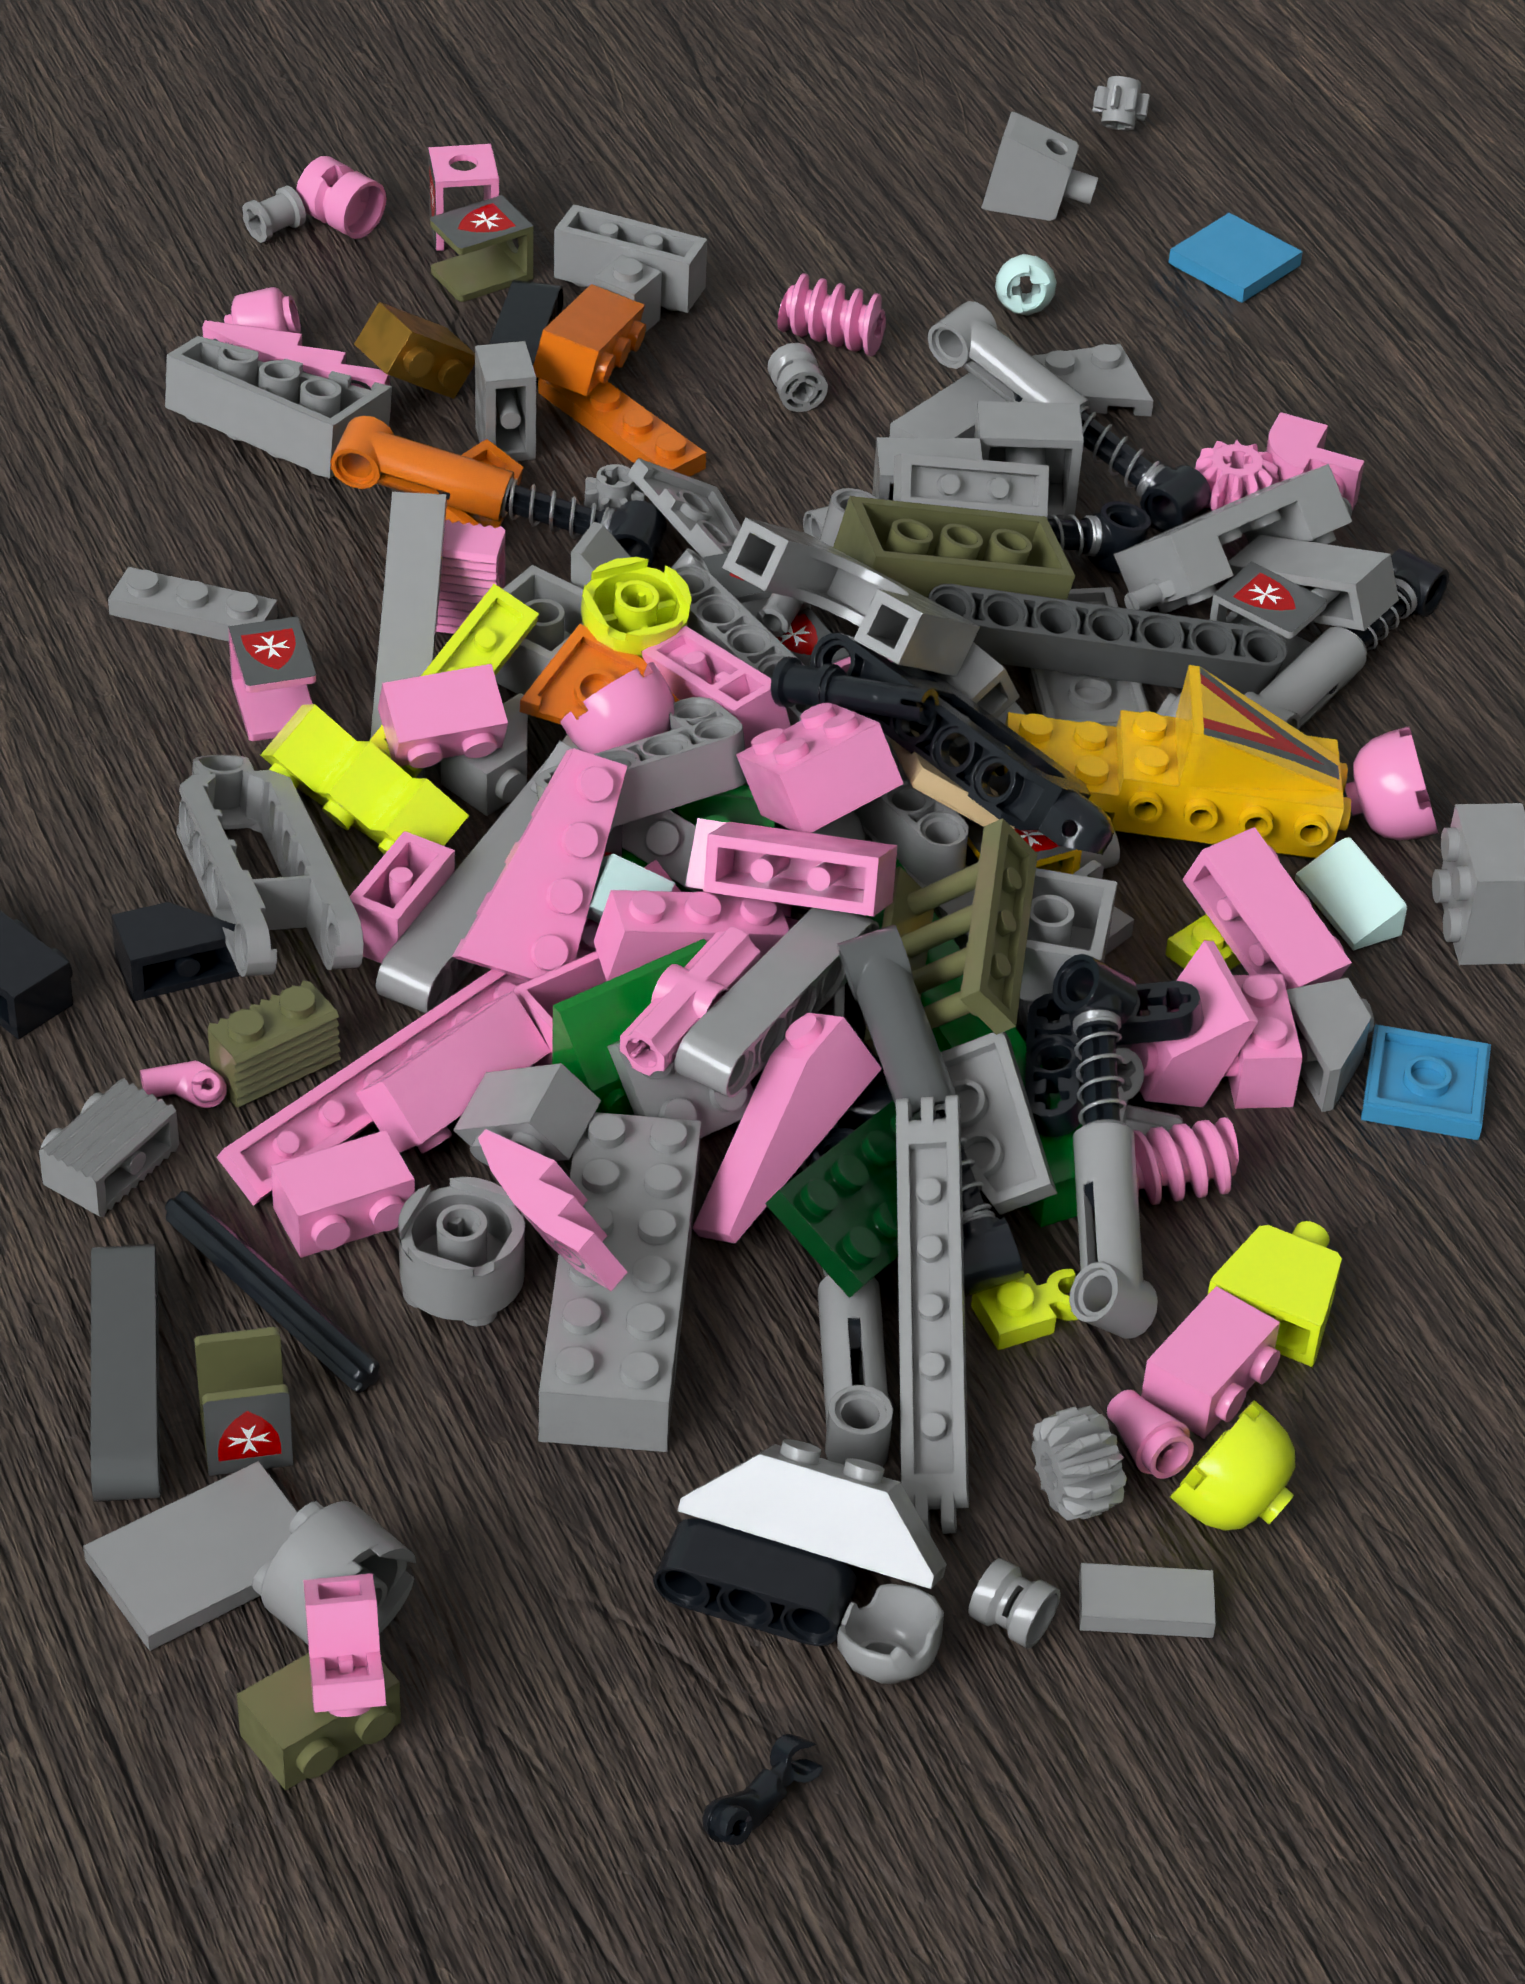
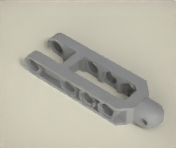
[176,755,364,977]

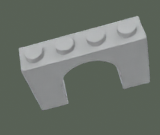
[722,517,980,676]

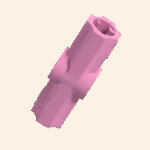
[620,926,761,1076]

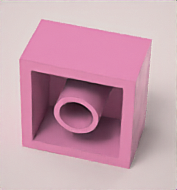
[736,703,904,833]

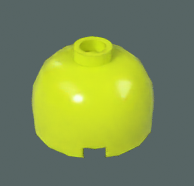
[581,557,692,658]
[1170,1400,1295,1531]

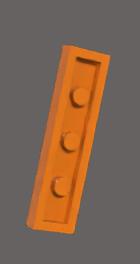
[538,378,706,477]

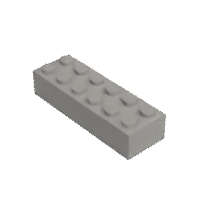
[538,1112,701,1452]

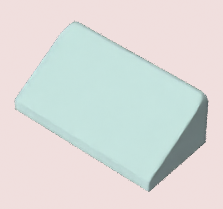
[1295,837,1407,951]

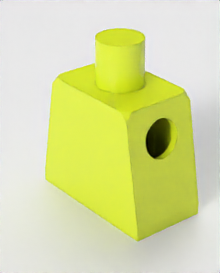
[1208,1221,1342,1367]

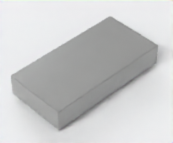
[1079,1563,1216,1638]

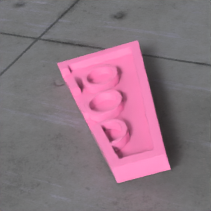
[452,748,627,981]

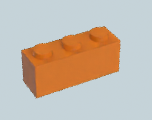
[533,284,646,396]

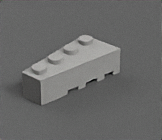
[165,336,392,479]

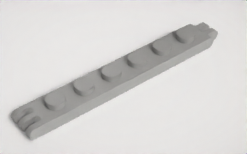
[896,1095,969,1534]

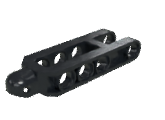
[810,633,1114,855]

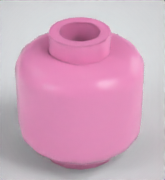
[224,287,301,333]

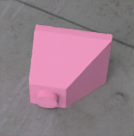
[1126,940,1259,1108]

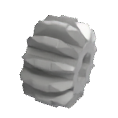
[1031,1406,1127,1521]

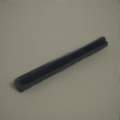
[165,1191,380,1393]

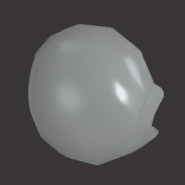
[837,1584,944,1684]

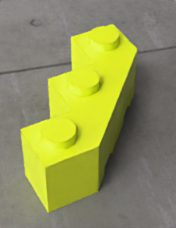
[260,704,469,854]

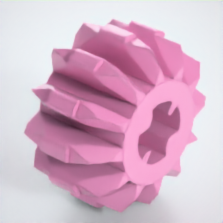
[1194,439,1279,511]

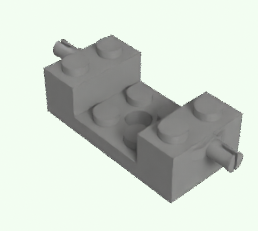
[1114,464,1352,614]

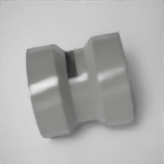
[767,343,828,412]
[968,1558,1061,1649]

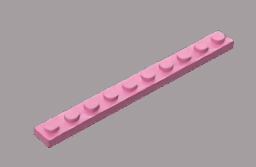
[217,860,681,1206]

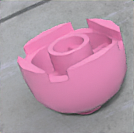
[560,662,674,754]
[1345,726,1438,841]

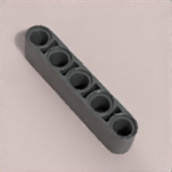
[90,1244,161,1502]

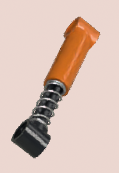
[330,416,667,567]

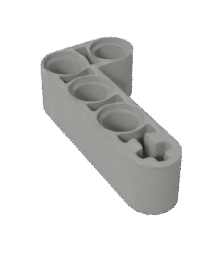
[535,697,747,828]

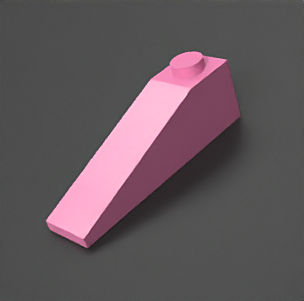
[693,1013,882,1243]

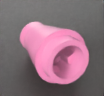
[1107,1390,1194,1479]

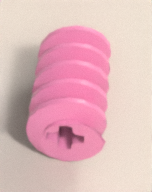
[777,273,886,357]
[1133,1117,1239,1205]

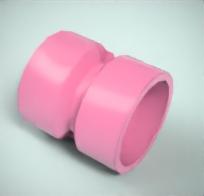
[296,156,386,239]

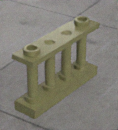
[864,818,1038,1057]

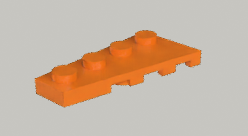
[519,624,679,725]

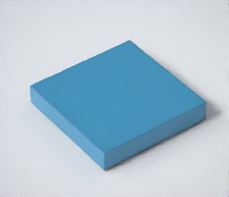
[1168,213,1303,303]
[1361,1024,1491,1140]

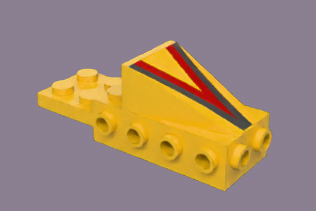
[1004,665,1351,858]

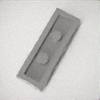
[893,453,1049,518]
[108,567,278,642]

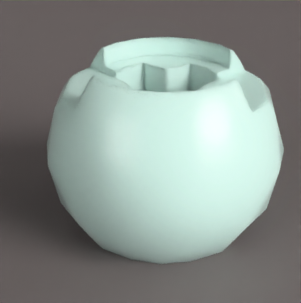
[995,254,1057,316]

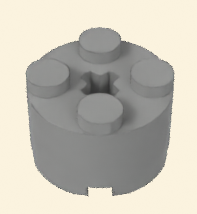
[398,1177,525,1327]
[252,1501,416,1645]

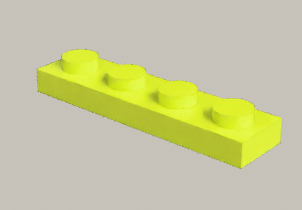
[369,584,539,778]

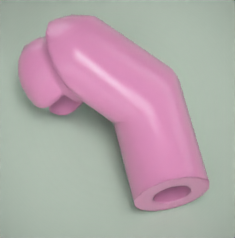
[140,1060,227,1108]

